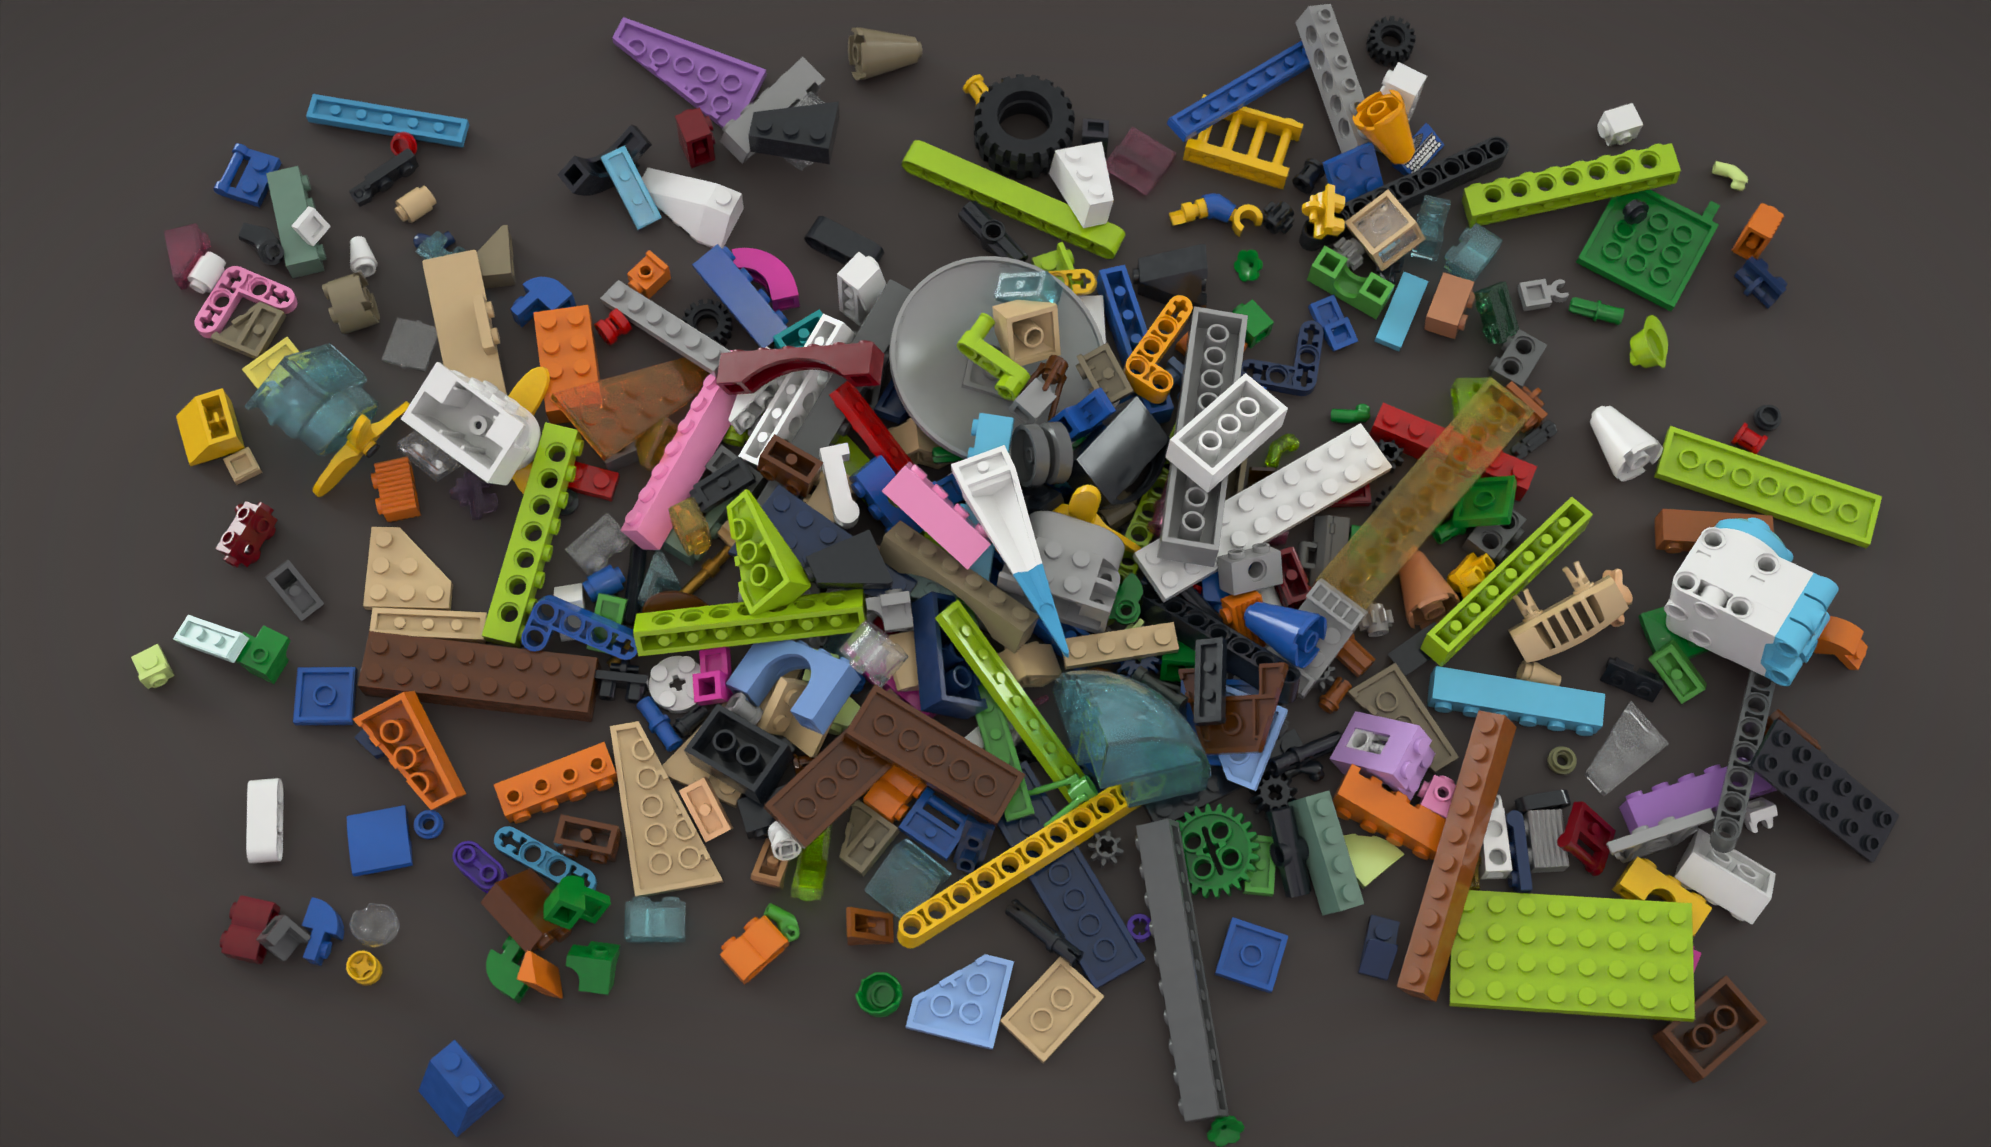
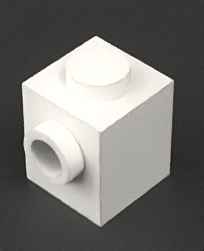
[1598,103,1643,146]

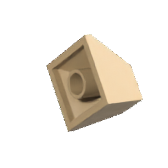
[992,299,1061,366]

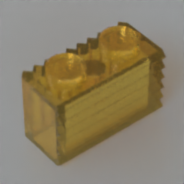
[668,497,712,556]

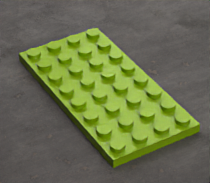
[1449,890,1695,1022]

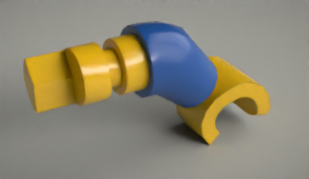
[1169,193,1263,237]

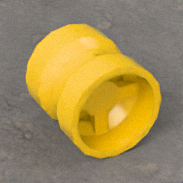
[346,951,382,986]

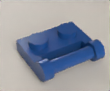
[213,143,281,208]
[898,787,976,862]

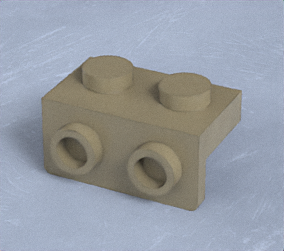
[1075,343,1134,404]

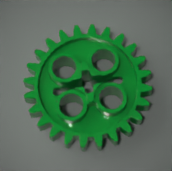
[1176,804,1261,899]

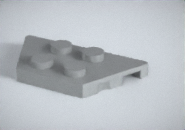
[1606,808,1715,863]

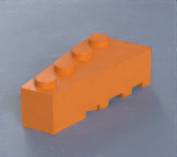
[353,691,466,810]
[1332,764,1446,860]

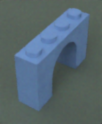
[725,640,861,735]

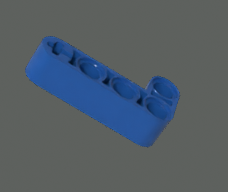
[521,595,637,660]

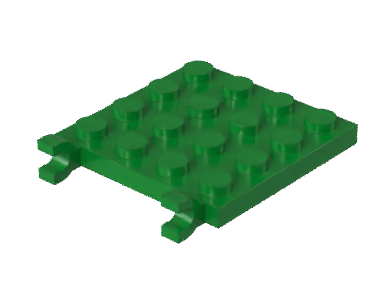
[1576,167,1720,312]

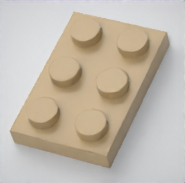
[1000,957,1104,1064]

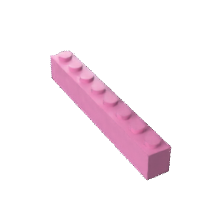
[620,350,737,550]

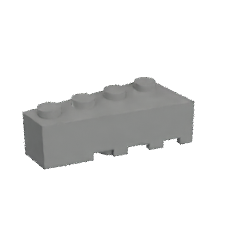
[720,57,825,164]

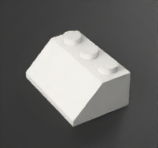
[1675,828,1776,925]

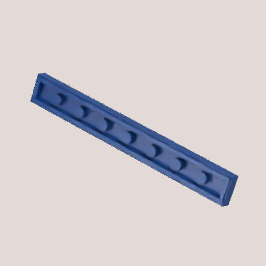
[1167,41,1311,142]

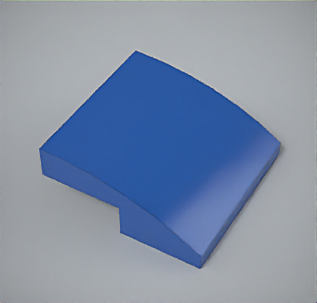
[347,805,413,877]

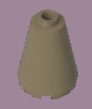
[848,27,922,80]

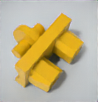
[1302,184,1345,240]
[1447,552,1496,599]

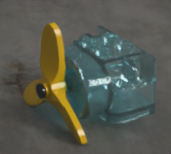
[244,343,410,497]

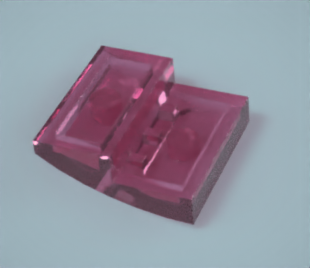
[1106,126,1177,195]

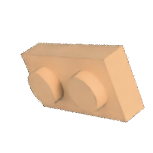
[679,776,733,842]

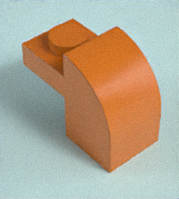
[1814,616,1868,670]

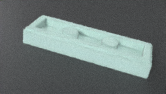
[173,615,249,663]

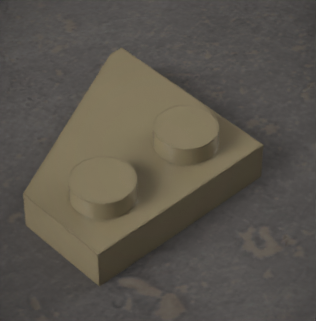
[210,302,287,359]

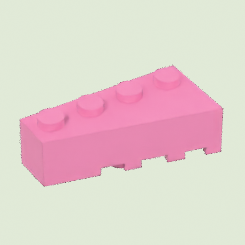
[882,461,992,570]

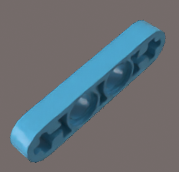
[494,826,597,890]

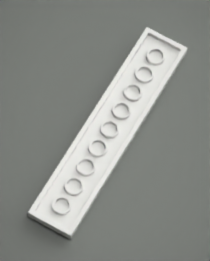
[1133,423,1392,603]

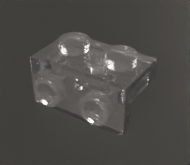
[396,430,461,482]
[565,513,630,575]

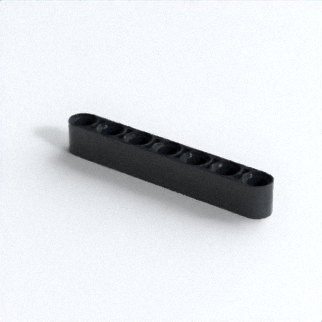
[1139,583,1301,704]

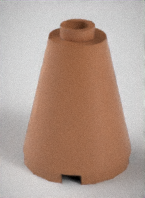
[1397,549,1461,629]

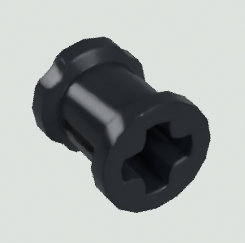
[1292,158,1325,194]

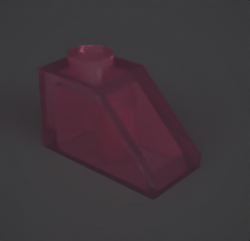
[164,223,211,290]

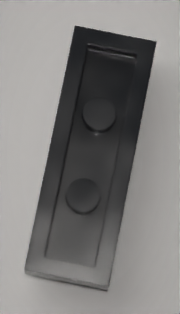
[1194,637,1227,727]

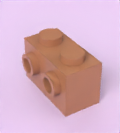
[1424,272,1477,339]

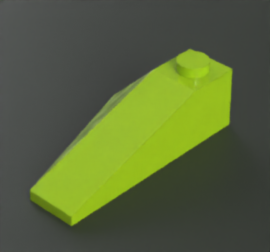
[726,489,811,616]

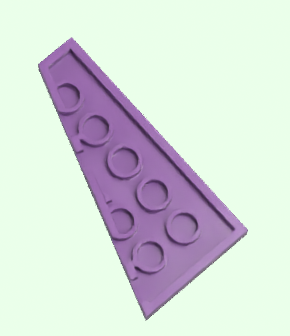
[612,17,767,128]

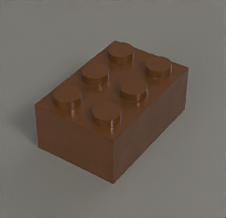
[1652,975,1768,1083]

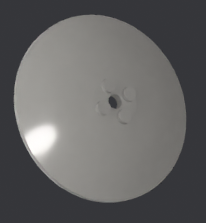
[889,256,1104,459]

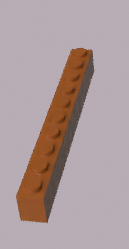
[1397,710,1516,1002]

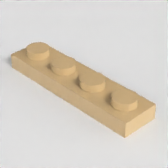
[369,607,488,643]
[1062,622,1179,670]

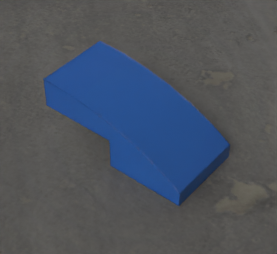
[1308,295,1358,352]

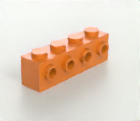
[493,742,618,823]

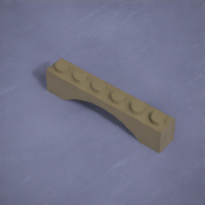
[879,520,1039,653]

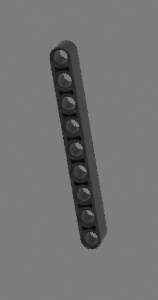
[1299,136,1509,251]

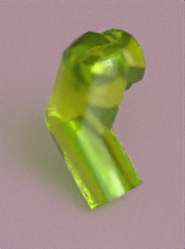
[1265,434,1300,468]

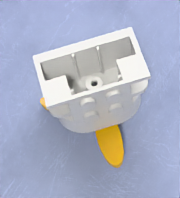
[401,362,550,494]

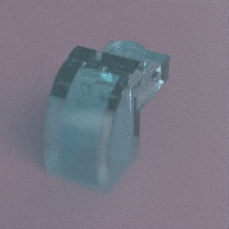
[1411,195,1451,262]

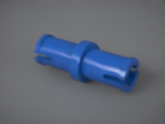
[636,696,683,752]

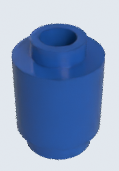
[582,564,626,603]

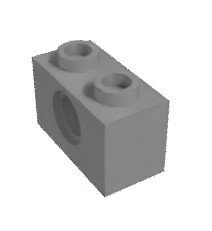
[1217,543,1283,595]

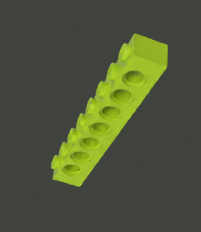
[1462,143,1681,228]
[481,422,584,648]
[1420,497,1593,667]
[633,588,867,656]

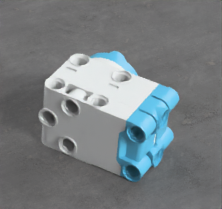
[1664,517,1839,686]

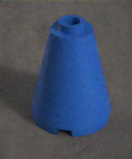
[1244,602,1327,668]

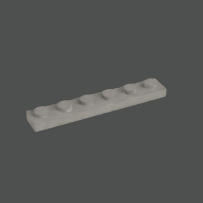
[600,280,731,377]

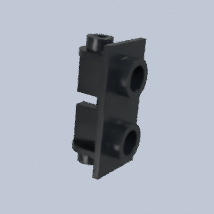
[1600,657,1664,703]

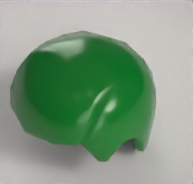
[855,972,903,1018]

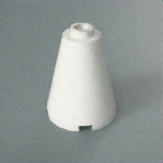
[1590,406,1663,481]

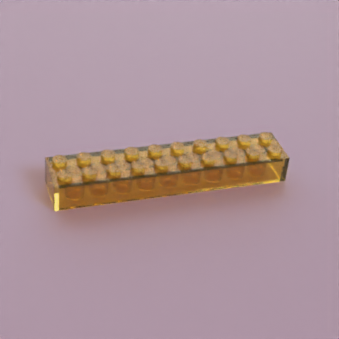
[1312,376,1535,611]

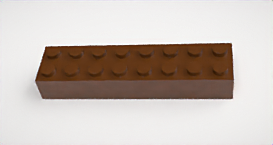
[358,631,601,722]

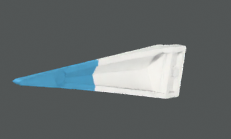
[951,445,1069,658]

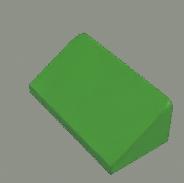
[1648,639,1706,704]

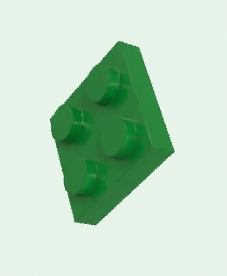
[1453,475,1517,528]

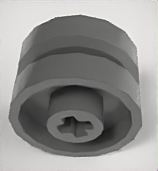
[1011,421,1073,487]

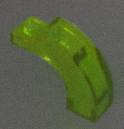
[791,824,833,901]

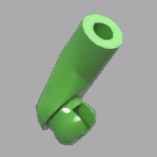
[764,903,800,942]

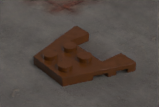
[1178,662,1288,755]

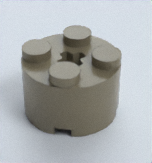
[322,271,380,334]

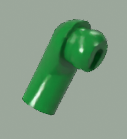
[1331,404,1371,423]

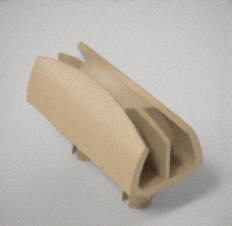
[1508,561,1629,663]

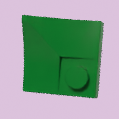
[1638,607,1709,659]

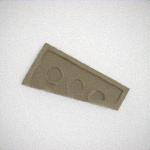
[1347,663,1459,774]

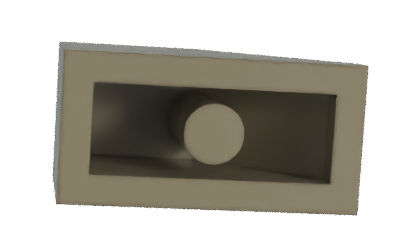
[477,225,515,288]

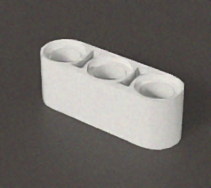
[246,778,284,864]

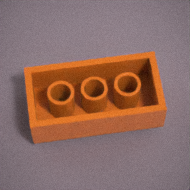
[533,305,604,424]

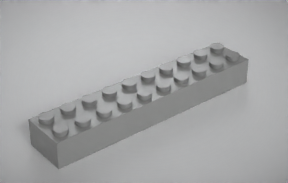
[1157,306,1248,567]

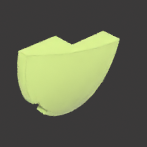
[1344,834,1404,889]

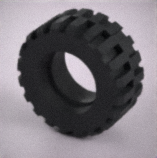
[974,74,1075,179]

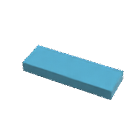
[601,145,662,230]
[1374,272,1429,351]

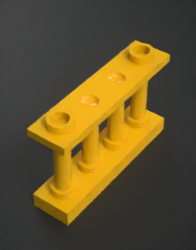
[1183,94,1304,190]

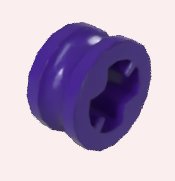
[1126,914,1151,943]

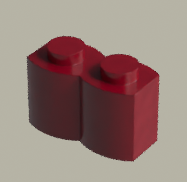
[220,895,280,965]

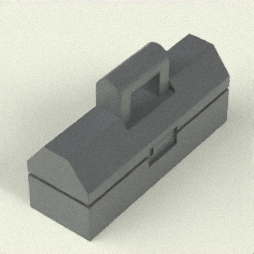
[1297,515,1350,594]

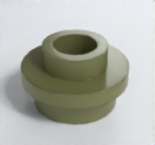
[1547,746,1577,775]

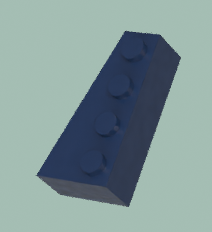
[911,591,988,719]

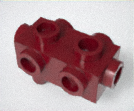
[215,501,277,568]

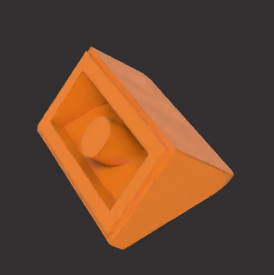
[517,950,563,999]

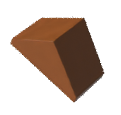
[846,907,894,945]

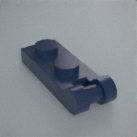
[1505,810,1533,893]

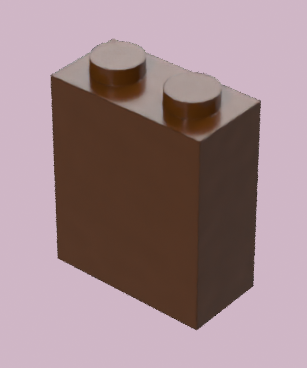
[480,868,572,952]

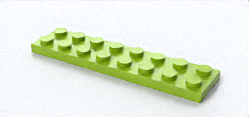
[1654,426,1882,548]

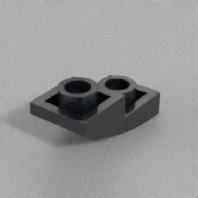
[1388,621,1437,677]

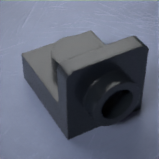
[1081,118,1109,159]

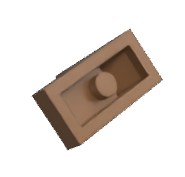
[751,838,790,890]

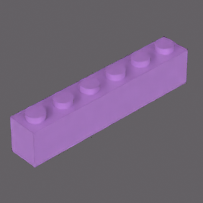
[1619,757,1777,834]

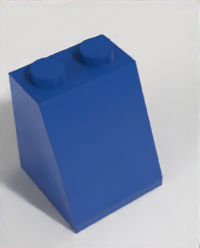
[418,1040,505,1137]

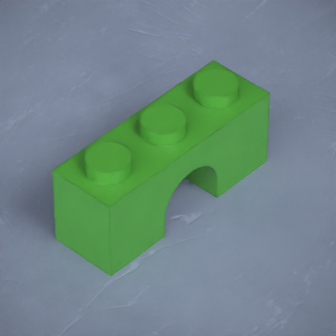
[1307,246,1395,319]

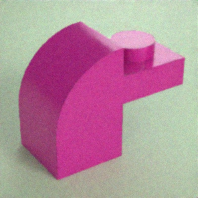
[692,647,734,706]

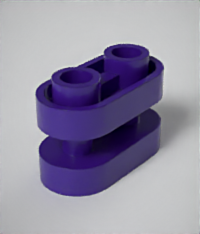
[452,841,509,894]

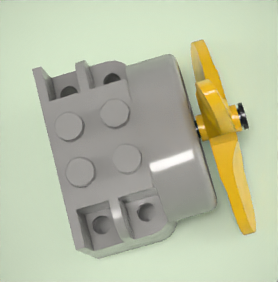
[997,485,1142,634]

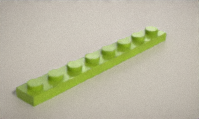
[935,600,1085,803]

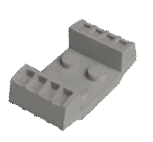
[1267,578,1368,699]

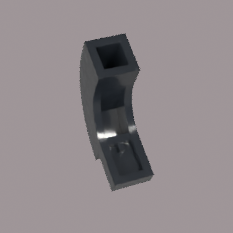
[557,124,652,196]

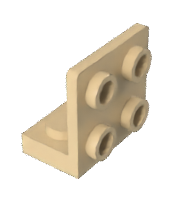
[757,677,834,758]

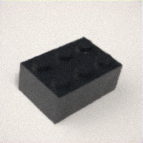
[684,704,795,805]

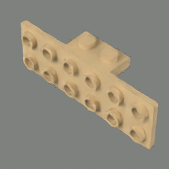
[422,250,507,395]

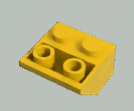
[176,388,245,466]

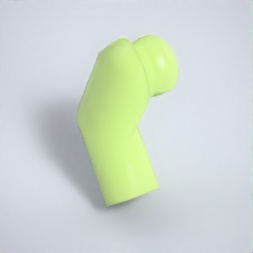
[1712,161,1748,191]

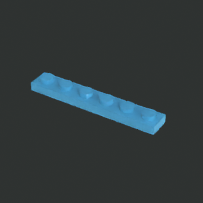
[306,94,469,148]

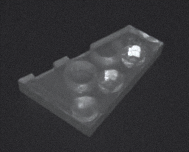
[1585,700,1669,797]

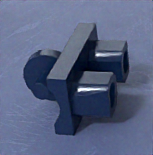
[1734,256,1787,308]
[953,816,995,873]

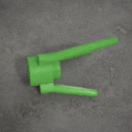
[1028,773,1098,827]

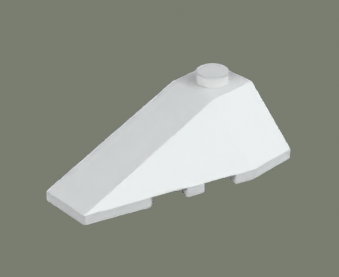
[642,168,744,248]

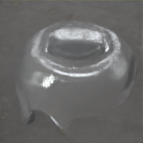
[349,903,400,948]

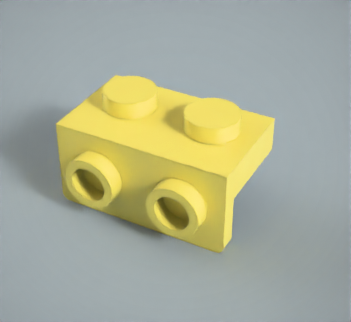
[242,337,308,396]

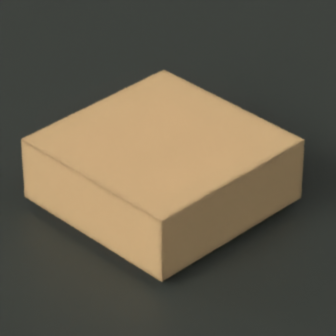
[223,446,263,485]

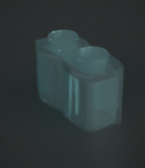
[1444,223,1503,281]
[624,897,687,943]

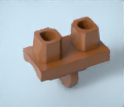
[1495,381,1548,433]

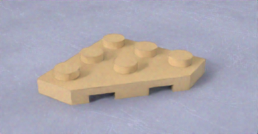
[363,527,453,611]

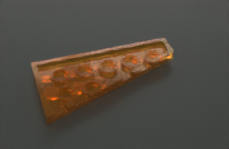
[551,357,710,461]

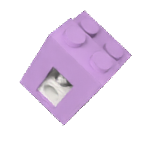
[1330,711,1435,801]

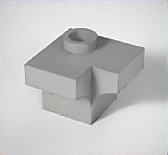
[866,589,914,633]

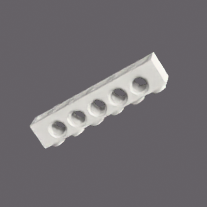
[738,314,856,471]

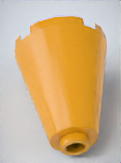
[1352,90,1415,164]

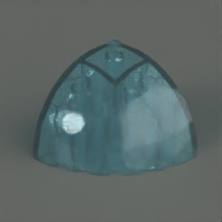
[1053,670,1211,808]

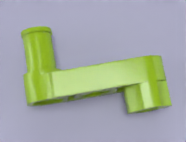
[956,313,1030,401]

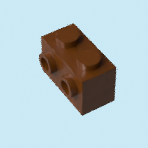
[757,434,823,498]
[553,814,622,864]

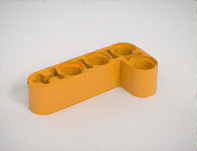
[1123,295,1193,404]

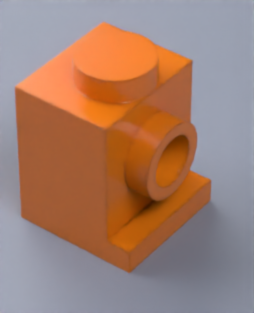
[627,250,671,299]

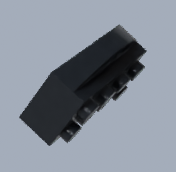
[1066,396,1170,510]

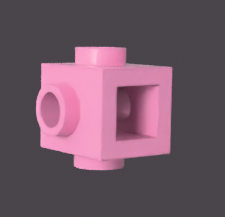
[1417,775,1456,819]

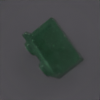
[1474,282,1519,344]

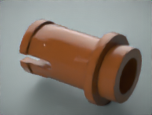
[1318,676,1352,714]

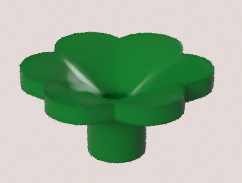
[1234,249,1263,281]
[1207,1116,1244,1147]

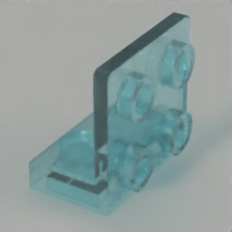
[865,838,952,919]

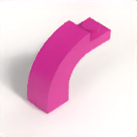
[732,248,800,312]

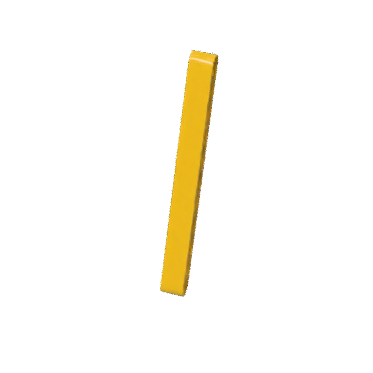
[897,763,1165,948]

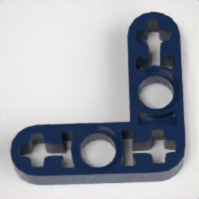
[1240,320,1324,396]

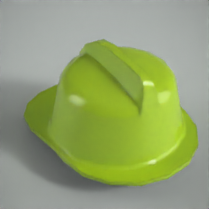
[1630,315,1668,368]

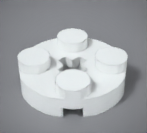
[649,656,701,714]

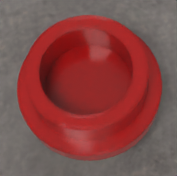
[390,132,417,156]

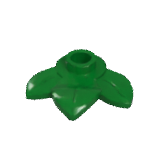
[1109,573,1143,625]

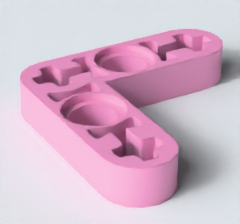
[194,266,298,338]

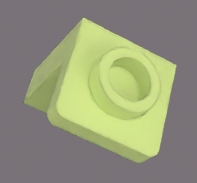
[131,644,175,689]

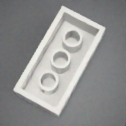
[1166,373,1288,493]

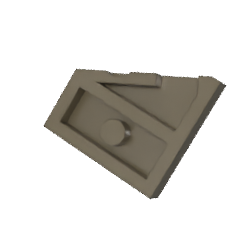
[839,800,900,877]

